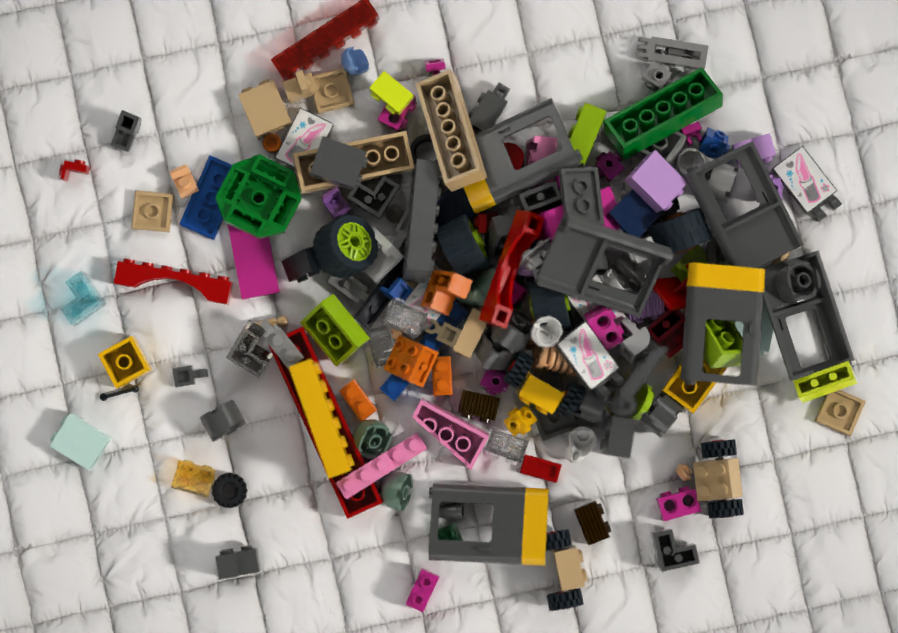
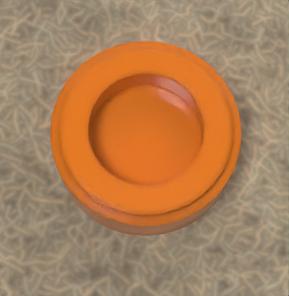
[262,133,282,153]

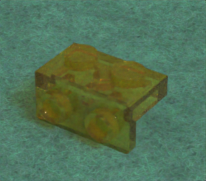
[171,460,215,498]

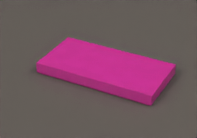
[228,224,280,300]

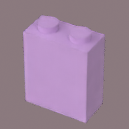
[624,150,688,213]

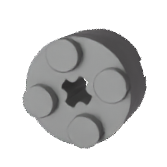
[706,163,739,203]

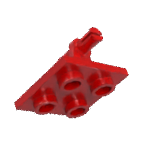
[653,261,693,310]

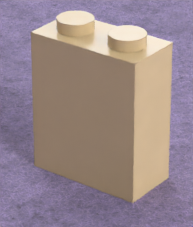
[238,79,292,139]
[453,307,487,359]

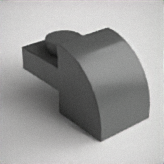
[111,110,142,152]

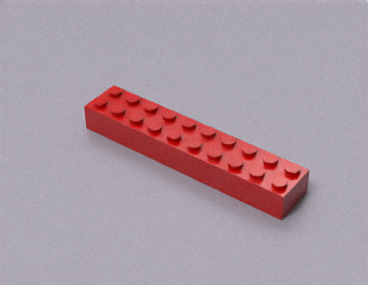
[267,327,383,519]

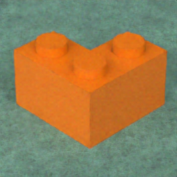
[420,269,472,315]

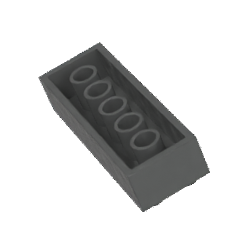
[402,159,442,283]

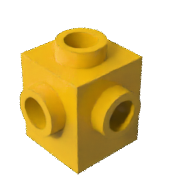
[503,405,537,437]

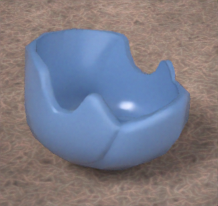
[341,47,369,76]

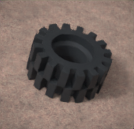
[211,473,248,508]

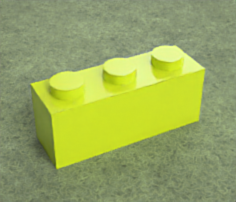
[793,361,858,403]

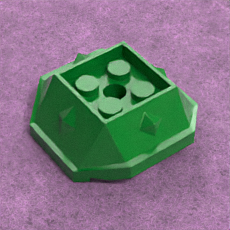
[215,154,302,239]

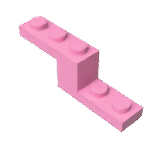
[336,432,427,499]

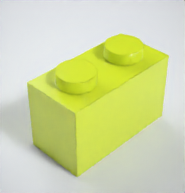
[369,71,414,115]

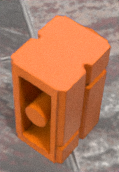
[432,356,453,396]
[339,379,378,422]

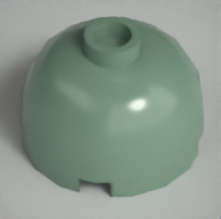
[352,419,392,459]
[378,472,413,511]

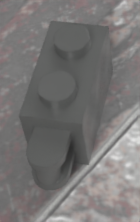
[468,82,510,132]

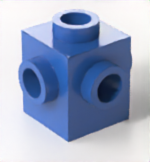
[698,127,730,159]

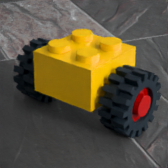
[503,351,586,418]

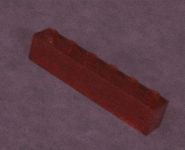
[271,0,380,81]

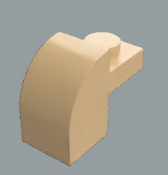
[282,70,317,104]

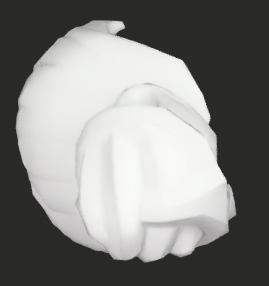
[564,425,597,463]

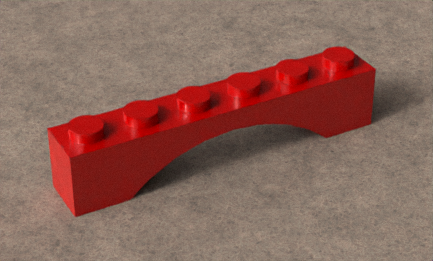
[478,210,545,329]
[114,258,233,305]

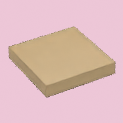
[313,68,355,114]
[131,190,174,233]
[815,390,866,436]

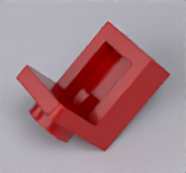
[59,159,90,182]
[475,211,498,233]

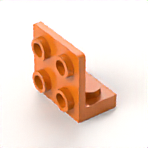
[384,335,439,388]

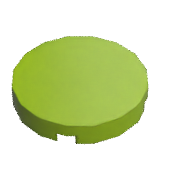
[627,383,654,421]

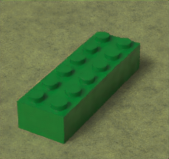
[603,67,723,160]

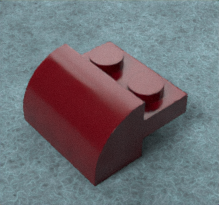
[647,309,685,359]

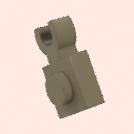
[425,319,462,348]

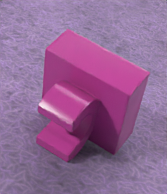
[425,58,446,76]
[680,121,702,146]

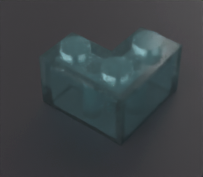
[61,271,107,326]

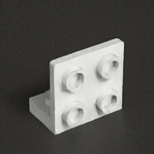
[364,226,404,283]

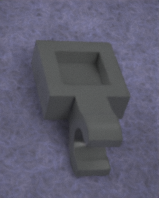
[172,365,208,388]

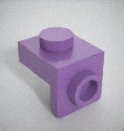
[321,187,351,219]

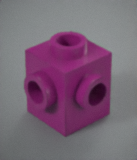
[594,151,625,182]
[479,369,509,396]

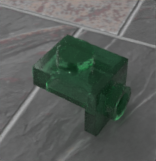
[429,523,463,541]

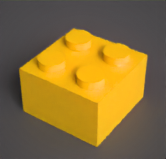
[98,336,153,389]

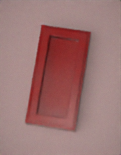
[520,454,562,483]

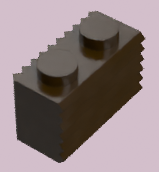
[458,390,500,424]
[573,500,612,546]

